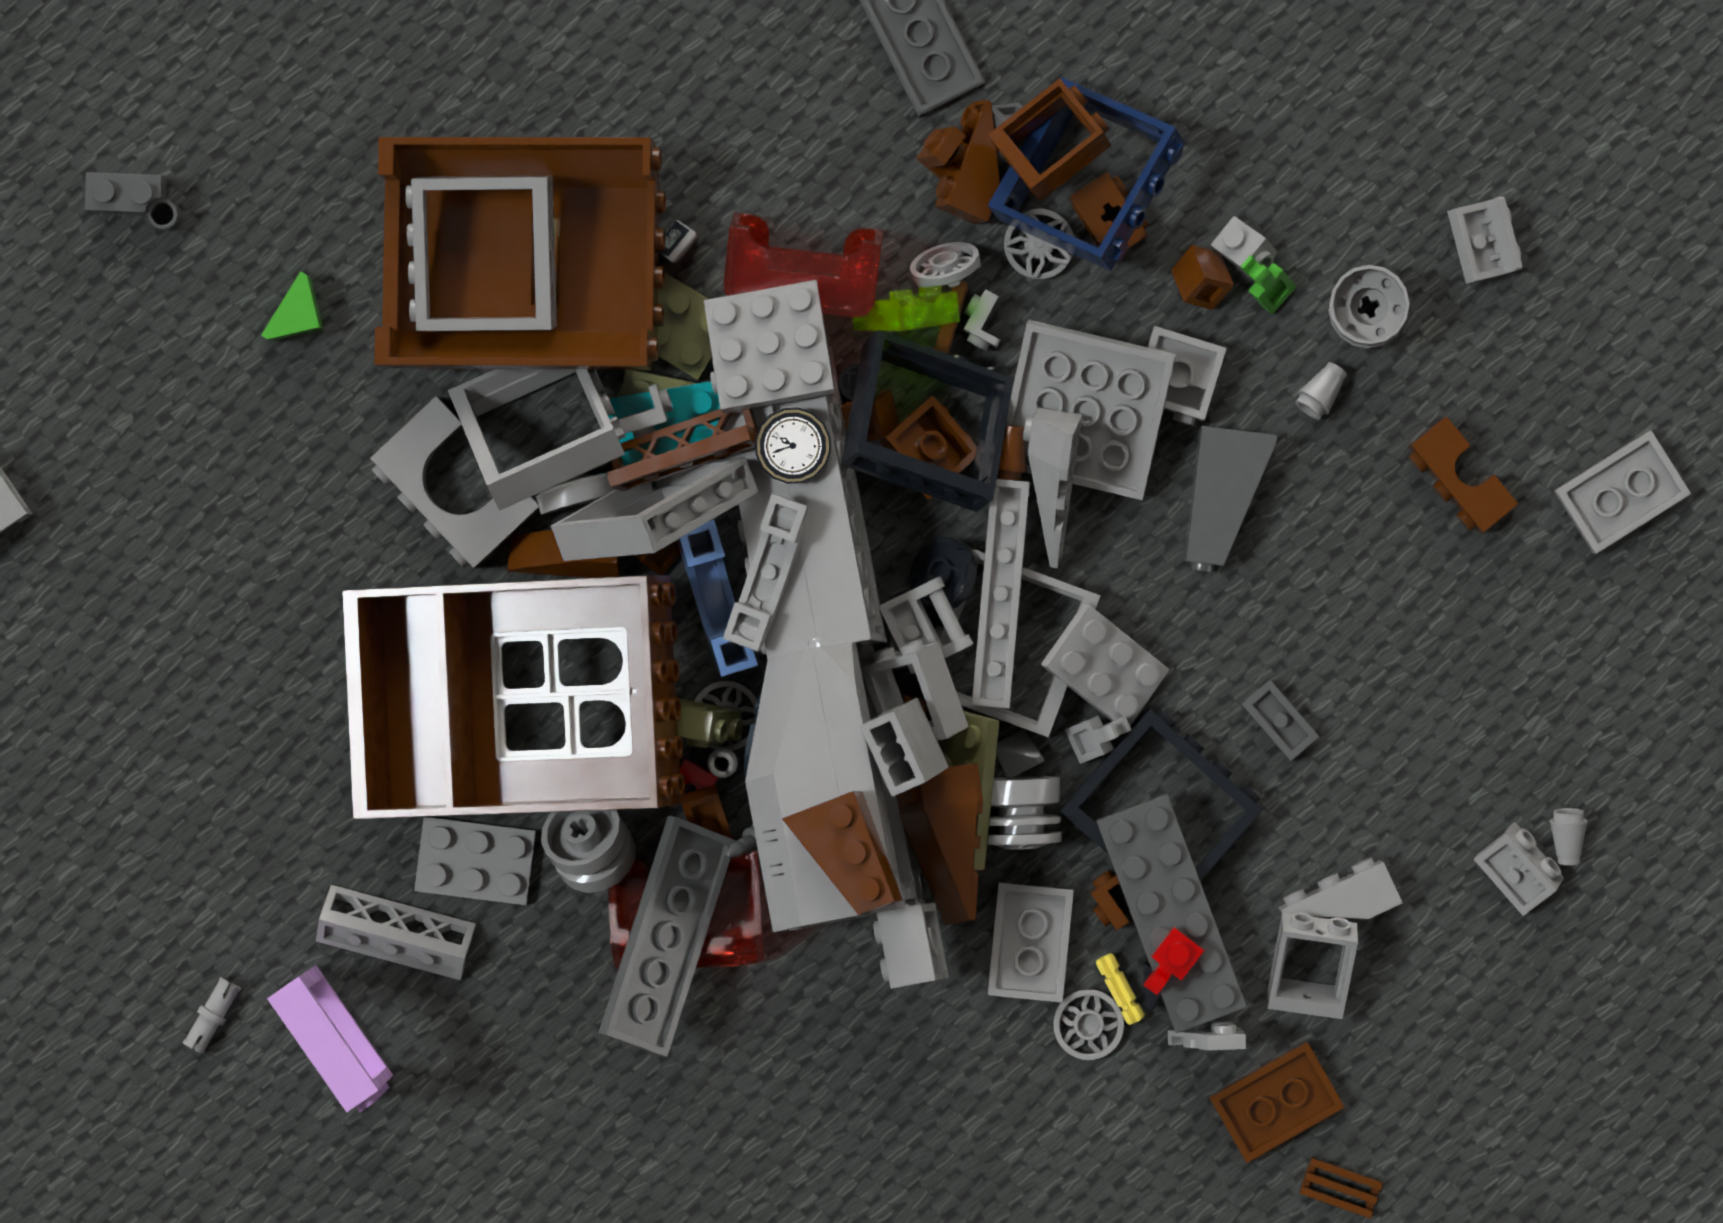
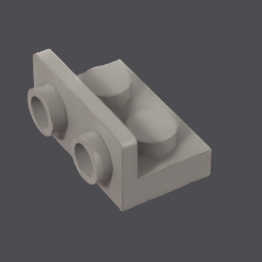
[1474,822,1563,916]

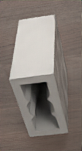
[860,698,949,796]

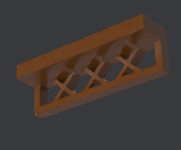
[607,408,758,492]

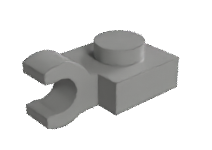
[1065,716,1131,764]

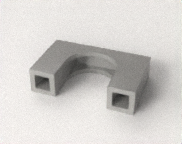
[370,396,539,568]

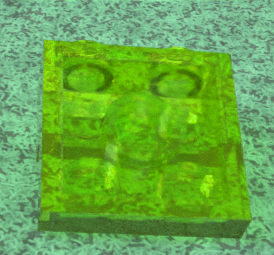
[852,285,960,331]

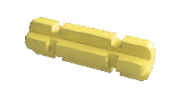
[1096,953,1145,1025]

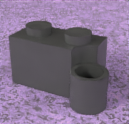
[84,172,181,231]

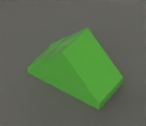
[261,271,323,341]

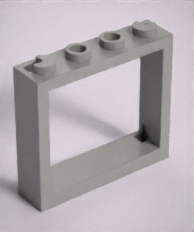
[406,175,557,331]
[448,369,626,511]
[551,457,758,561]
[916,549,1100,737]

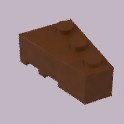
[782,791,903,915]

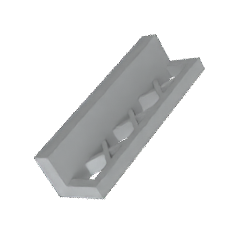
[316,885,476,980]

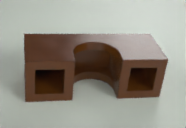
[1408,416,1518,533]

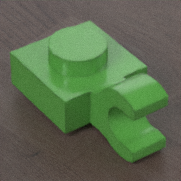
[1240,255,1297,314]

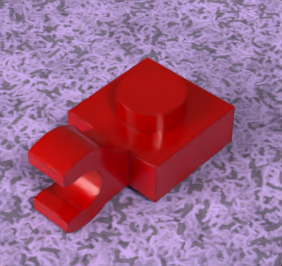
[1143,927,1205,995]

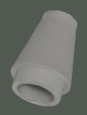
[1295,362,1347,420]
[1550,808,1588,865]

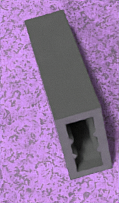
[1184,426,1277,572]

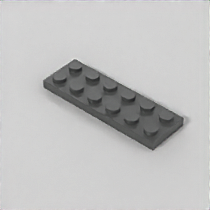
[1096,794,1247,1033]
[598,816,736,1057]

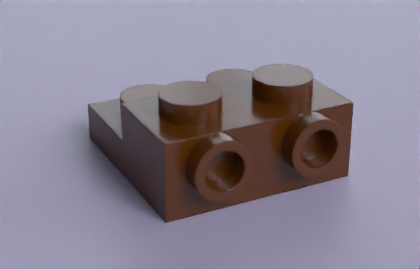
[879,396,977,500]

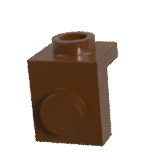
[916,126,965,179]
[1089,869,1129,930]

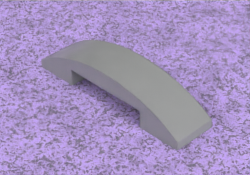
[723,493,809,652]

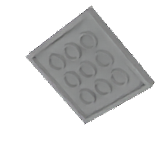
[1006,320,1176,500]

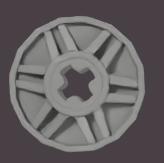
[1329,265,1410,349]
[987,776,1062,849]

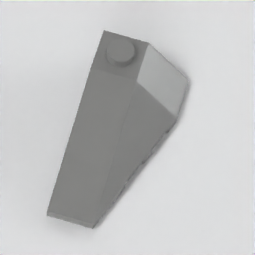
[1023,408,1082,568]

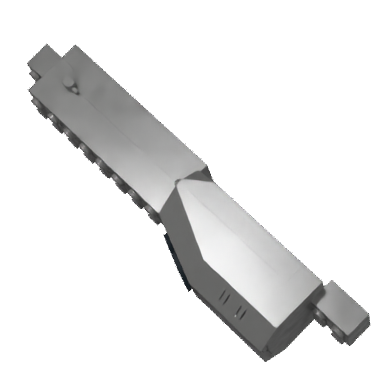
[710,346,949,989]

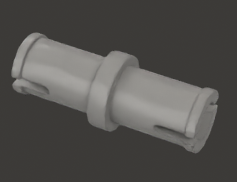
[708,748,738,778]
[182,977,241,1054]

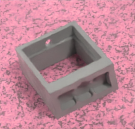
[860,639,969,741]
[1267,912,1358,1019]

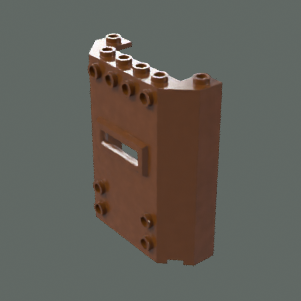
[374,137,666,370]

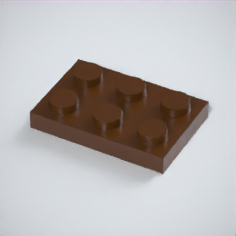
[1208,1041,1345,1163]

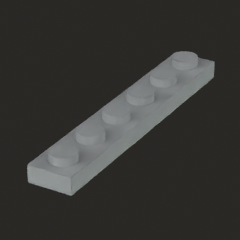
[972,479,1030,709]

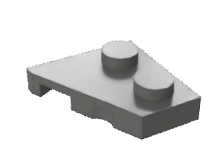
[1168,1021,1246,1050]

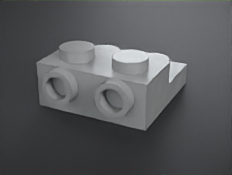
[1148,326,1227,426]

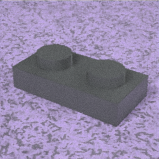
[1241,679,1319,761]

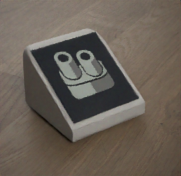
[659,220,698,265]

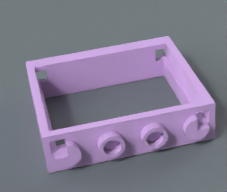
[267,965,393,1113]

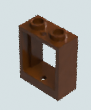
[988,78,1112,202]

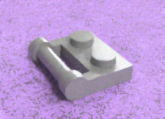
[878,576,973,674]

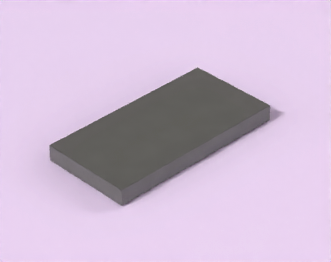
[859,0,985,117]

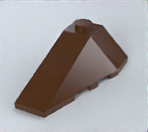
[896,763,983,925]

